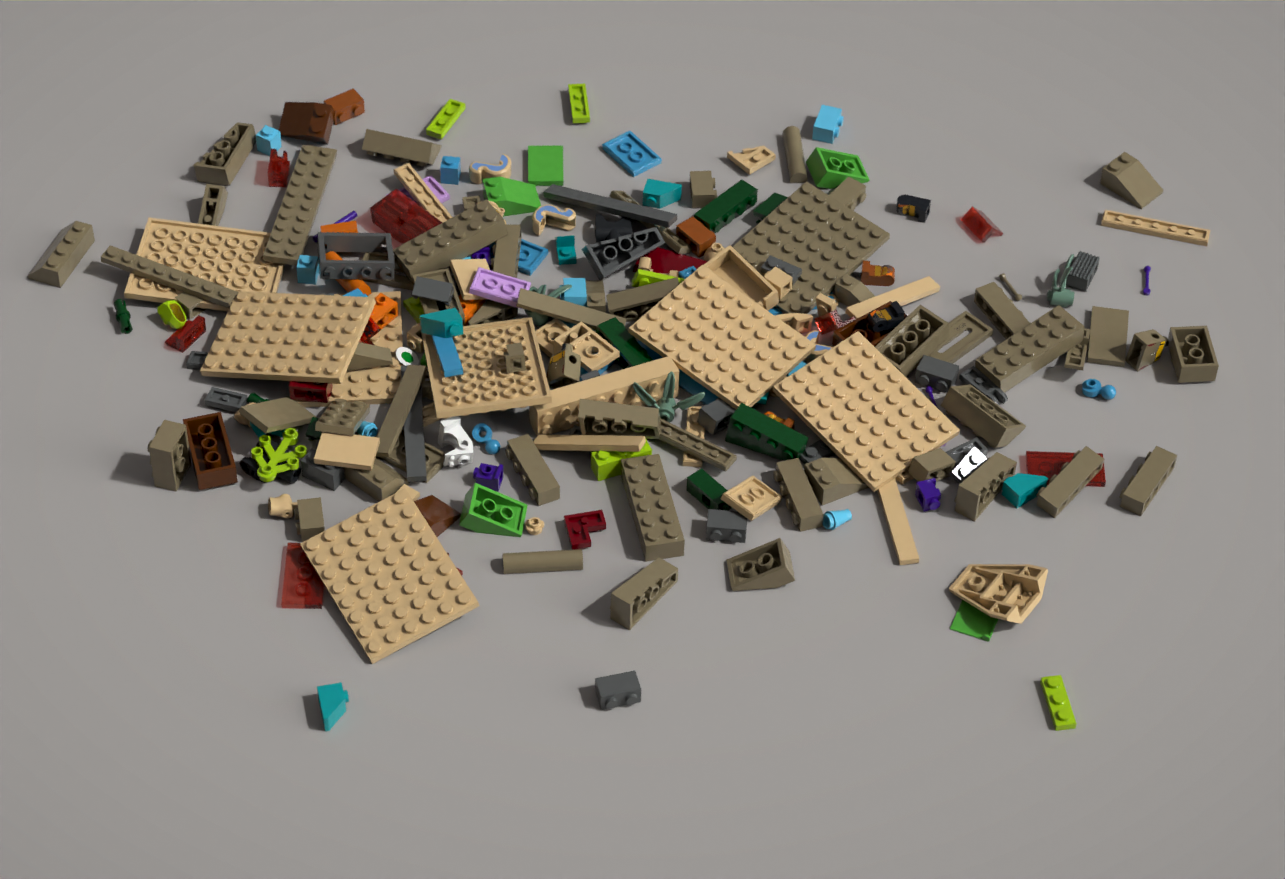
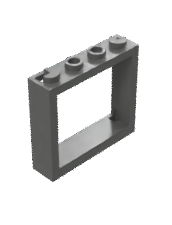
[317,232,395,280]

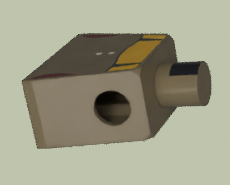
[1125,329,1169,372]
[546,343,581,389]

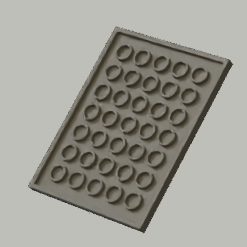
[733,181,890,314]

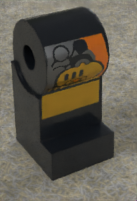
[896,195,931,223]
[866,301,905,332]

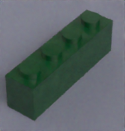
[694,179,758,234]
[596,317,653,369]

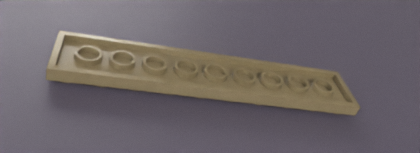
[263,145,337,266]

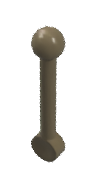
[999,273,1022,301]

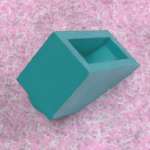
[642,179,682,209]
[420,307,464,338]
[1002,473,1048,508]
[317,682,349,732]

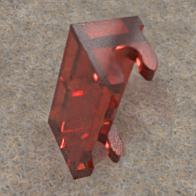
[268,149,290,187]

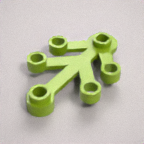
[251,428,307,482]

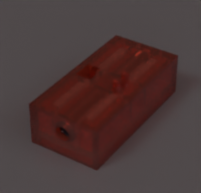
[370,188,442,244]

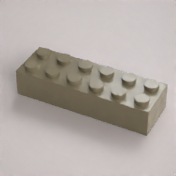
[393,199,508,285]
[975,305,1084,393]
[621,454,685,562]

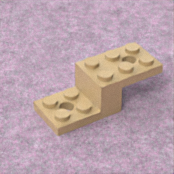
[535,318,620,372]

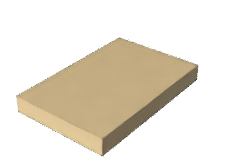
[450,259,490,300]
[314,432,380,471]
[721,475,783,521]

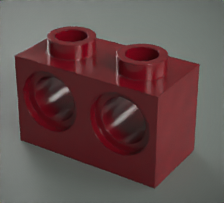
[289,381,333,403]

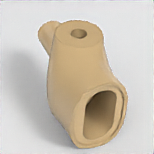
[268,494,298,518]

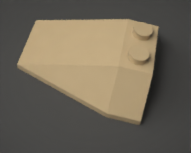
[949,564,1048,624]

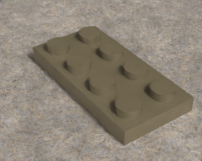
[315,399,370,436]

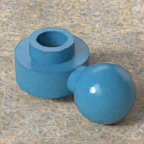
[1082,379,1116,400]
[472,423,501,455]

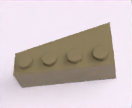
[193,122,256,186]
[606,277,680,322]
[578,399,661,439]
[954,452,1017,522]
[610,557,678,630]

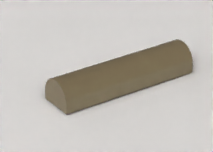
[782,126,808,183]
[502,549,583,574]

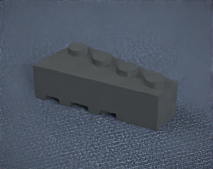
[582,227,665,280]

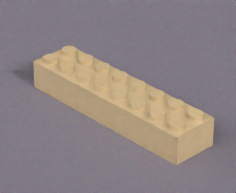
[529,356,679,436]

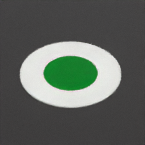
[396,347,419,366]

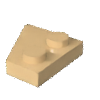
[727,146,776,175]

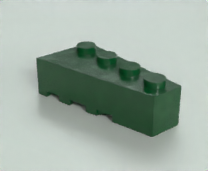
[725,403,809,461]

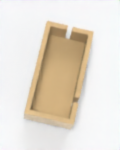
[703,245,779,311]

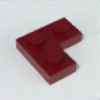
[564,510,606,550]

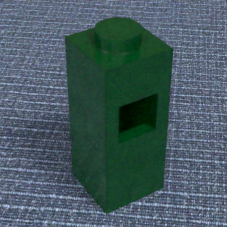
[686,468,732,511]

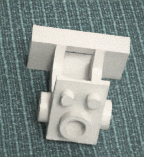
[438,416,473,467]

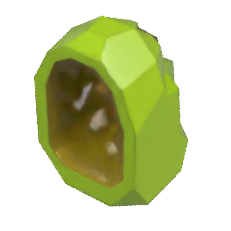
[157,300,187,329]

